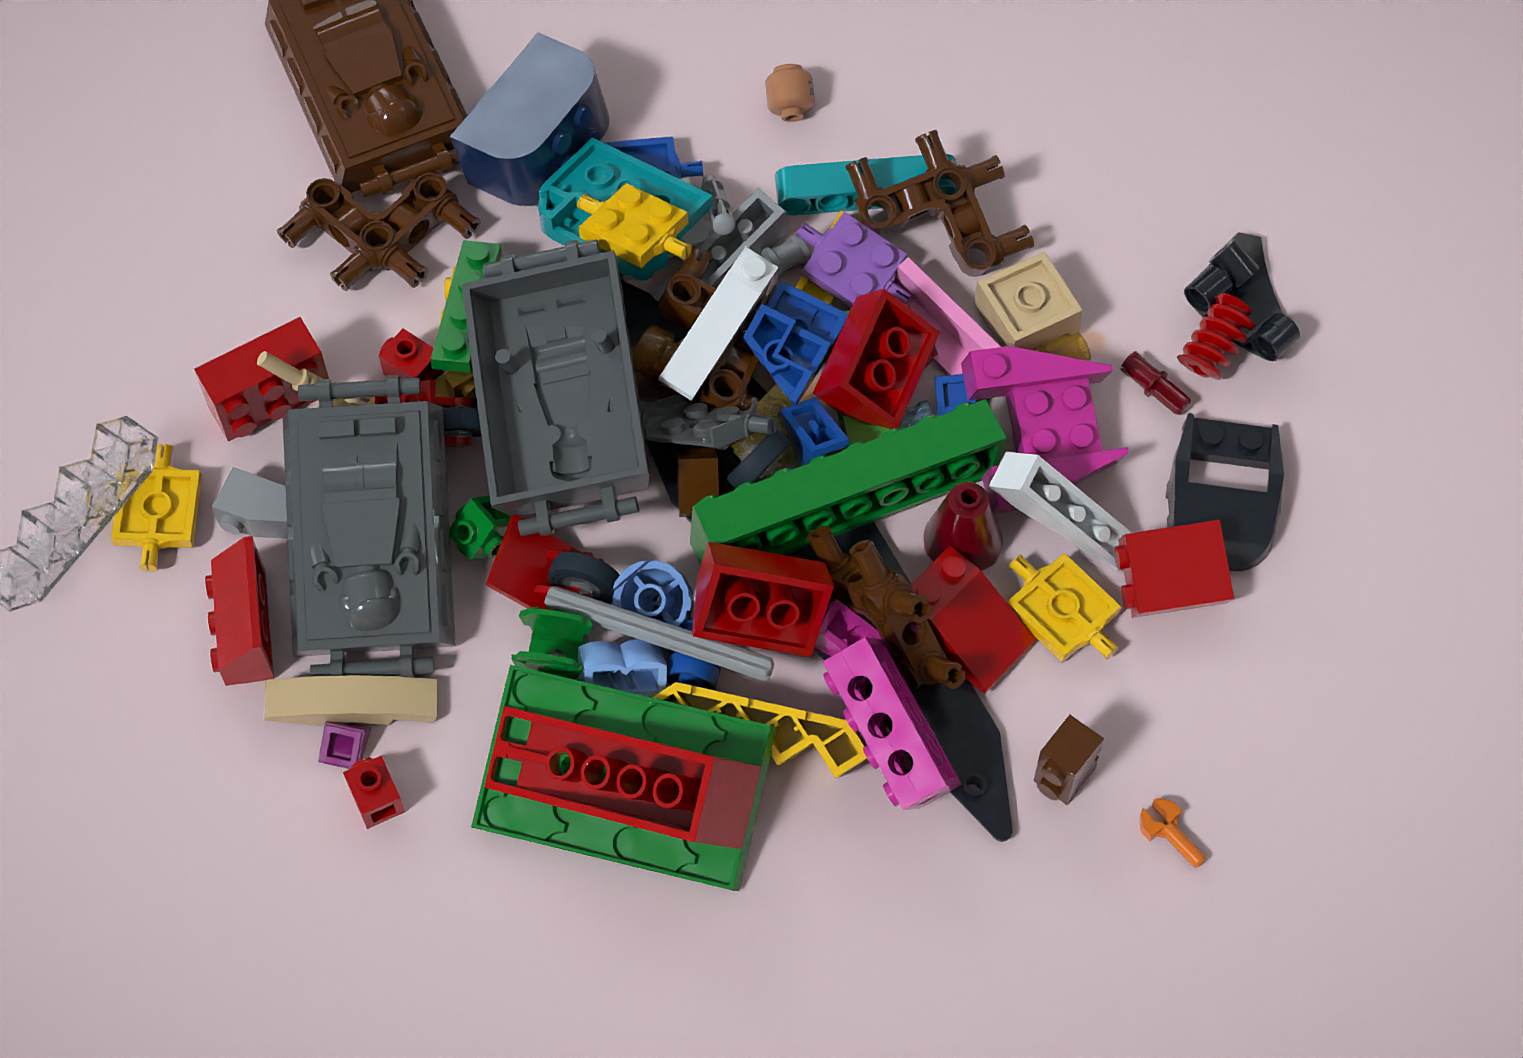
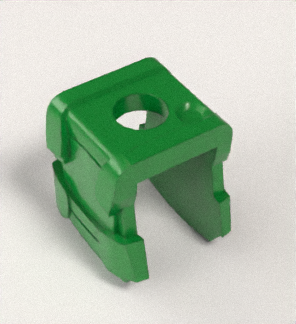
[511,607,592,681]

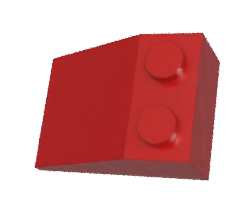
[904,546,1036,694]

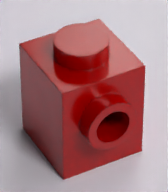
[378,328,443,381]
[343,755,405,829]

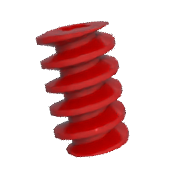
[1177,293,1256,380]

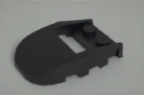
[1165,413,1284,571]

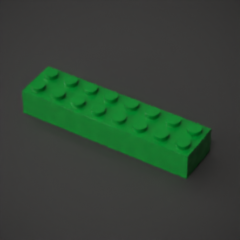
[690,399,1007,566]

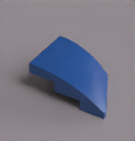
[743,280,848,405]

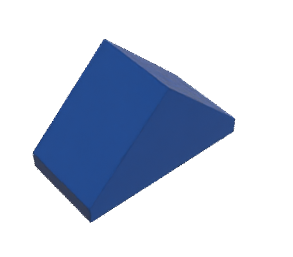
[780,397,849,467]

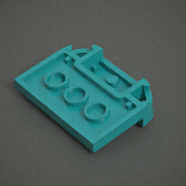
[538,137,714,281]

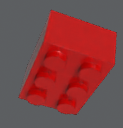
[194,317,329,442]

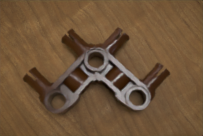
[845,130,1034,277]
[277,173,481,291]
[658,246,779,418]
[807,526,965,689]

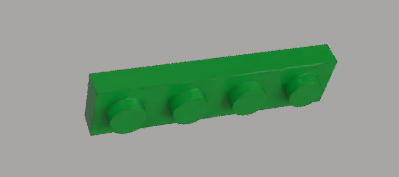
[431,240,502,373]

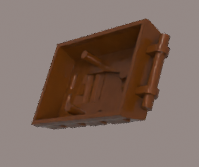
[265,0,468,198]

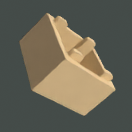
[974,251,1083,352]

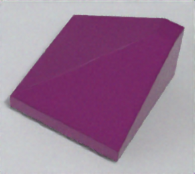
[318,721,371,769]

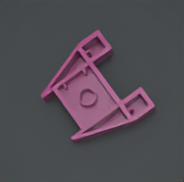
[961,346,1129,514]

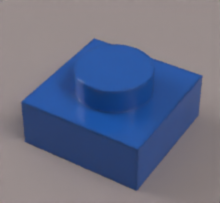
[934,374,977,416]

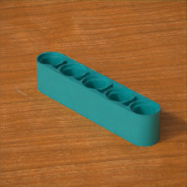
[775,154,957,216]

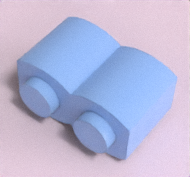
[578,639,667,697]

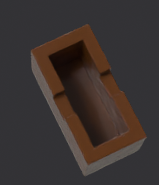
[1033,714,1104,805]

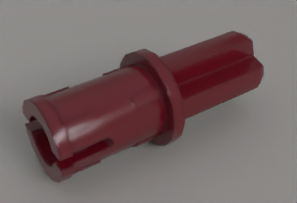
[1120,351,1191,415]

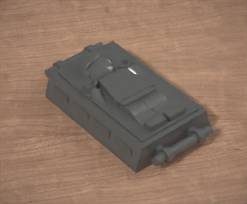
[461,239,650,536]
[283,375,456,678]

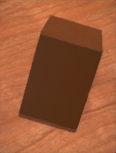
[674,444,719,517]

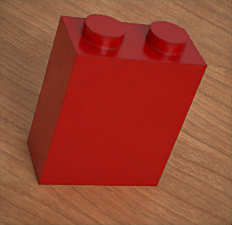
[1114,520,1234,618]

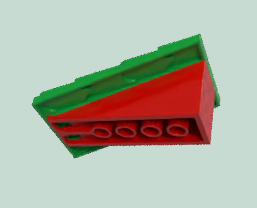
[471,665,777,891]

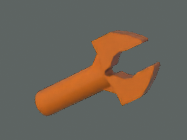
[1140,798,1206,868]

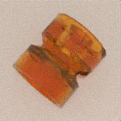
[633,324,683,394]

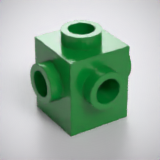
[450,495,511,560]

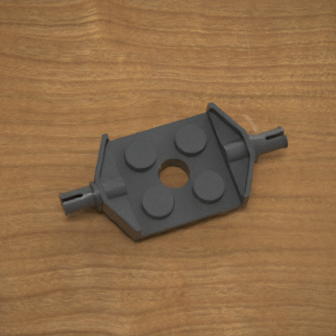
[640,393,777,450]

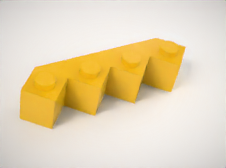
[652,682,867,778]

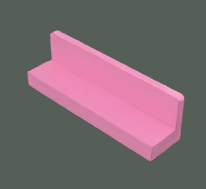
[895,258,1001,402]

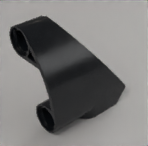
[1184,232,1300,362]

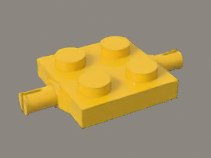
[577,183,692,268]
[111,443,202,572]
[1007,553,1121,663]

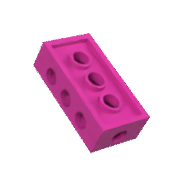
[822,637,962,810]

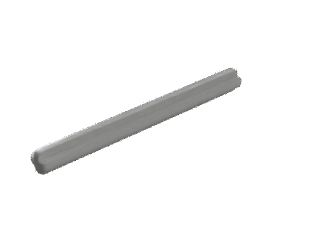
[545,586,774,681]

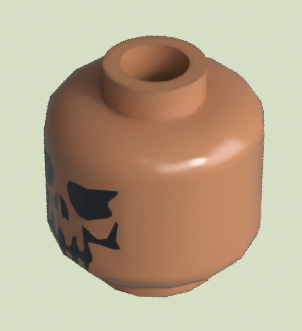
[765,64,815,122]

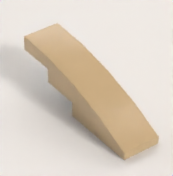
[264,675,437,726]

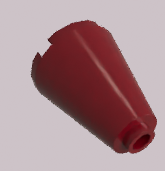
[923,482,1003,571]

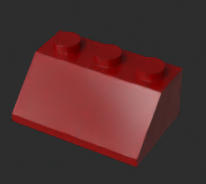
[813,288,940,430]
[205,536,274,686]
[692,542,834,657]

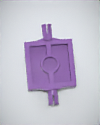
[796,212,912,308]

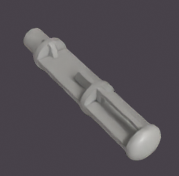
[701,175,736,235]

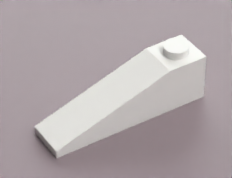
[658,246,778,401]
[989,452,1132,571]

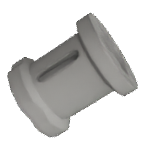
[762,233,811,280]

